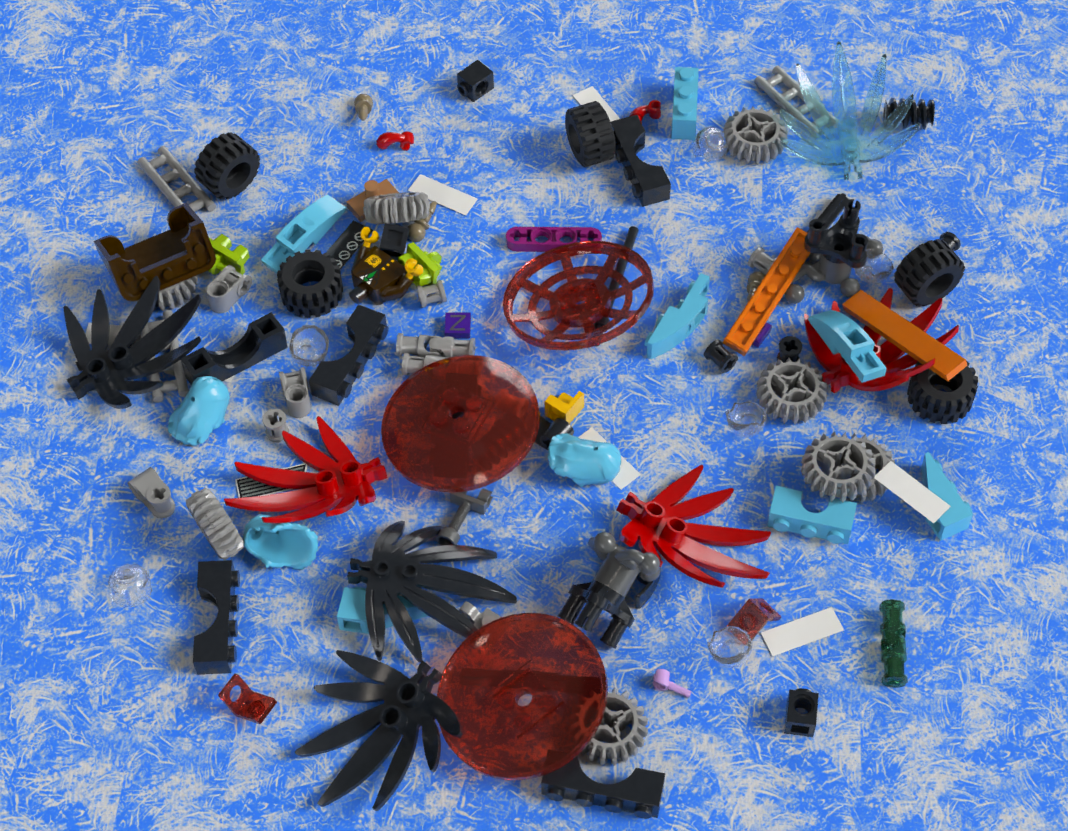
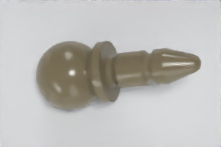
[354,94,373,121]
[407,201,437,242]
[747,272,765,302]

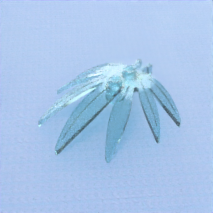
[780,41,920,180]

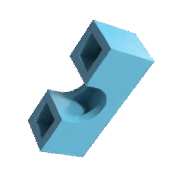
[671,67,699,140]
[767,486,857,544]

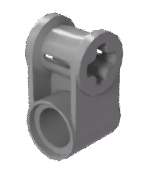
[206,265,252,313]
[279,367,311,418]
[128,467,175,519]

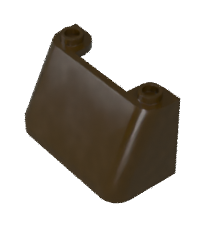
[94,203,216,302]

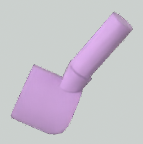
[653,669,692,698]

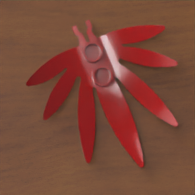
[804,288,959,393]
[224,416,388,523]
[616,465,771,588]

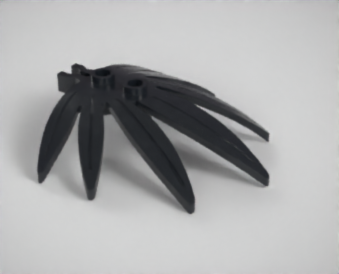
[63,276,201,409]
[347,521,517,662]
[295,650,463,811]

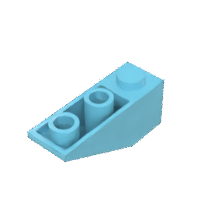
[921,452,973,541]
[337,587,428,634]

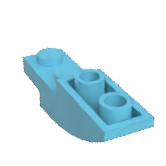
[261,194,347,274]
[645,273,710,359]
[808,310,887,383]

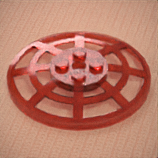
[503,241,654,351]

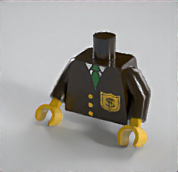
[349,227,423,305]

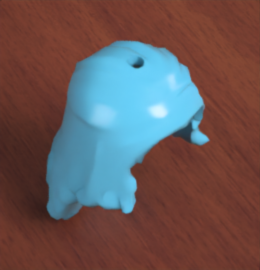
[168,376,230,446]
[547,433,621,487]
[243,514,318,570]

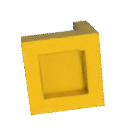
[544,391,584,424]

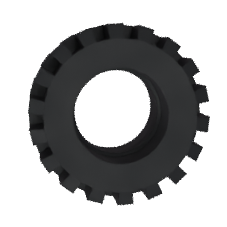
[565,101,616,167]
[194,132,260,199]
[894,239,965,307]
[277,250,343,318]
[907,361,978,424]

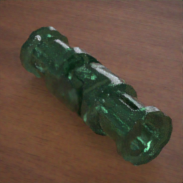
[879,599,908,688]

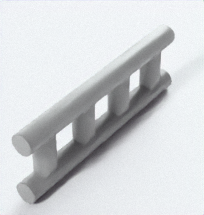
[754,65,840,139]
[137,146,216,212]
[140,310,189,403]

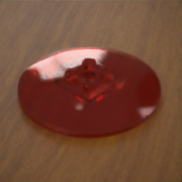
[381,355,540,492]
[437,613,608,780]

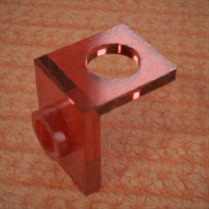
[726,598,781,646]
[218,674,277,724]

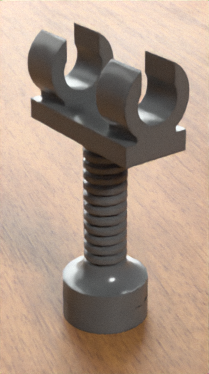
[436,479,493,546]

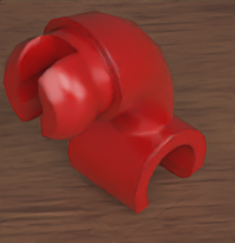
[629,100,661,124]
[376,131,414,151]

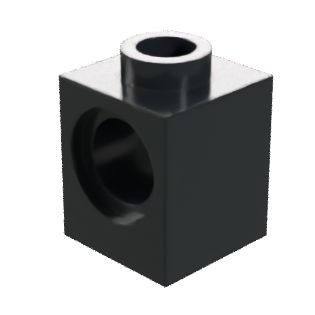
[457,60,494,102]
[380,223,409,257]
[784,688,819,737]

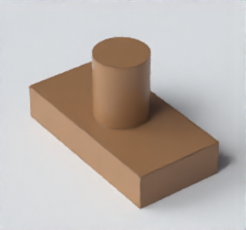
[346,179,399,222]

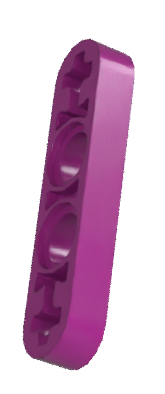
[506,227,602,252]

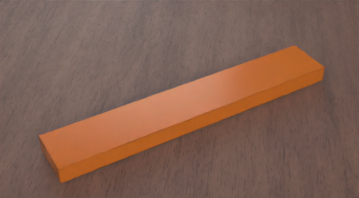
[723,227,811,356]
[842,290,967,381]

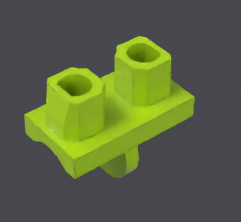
[208,234,250,275]
[398,242,442,286]

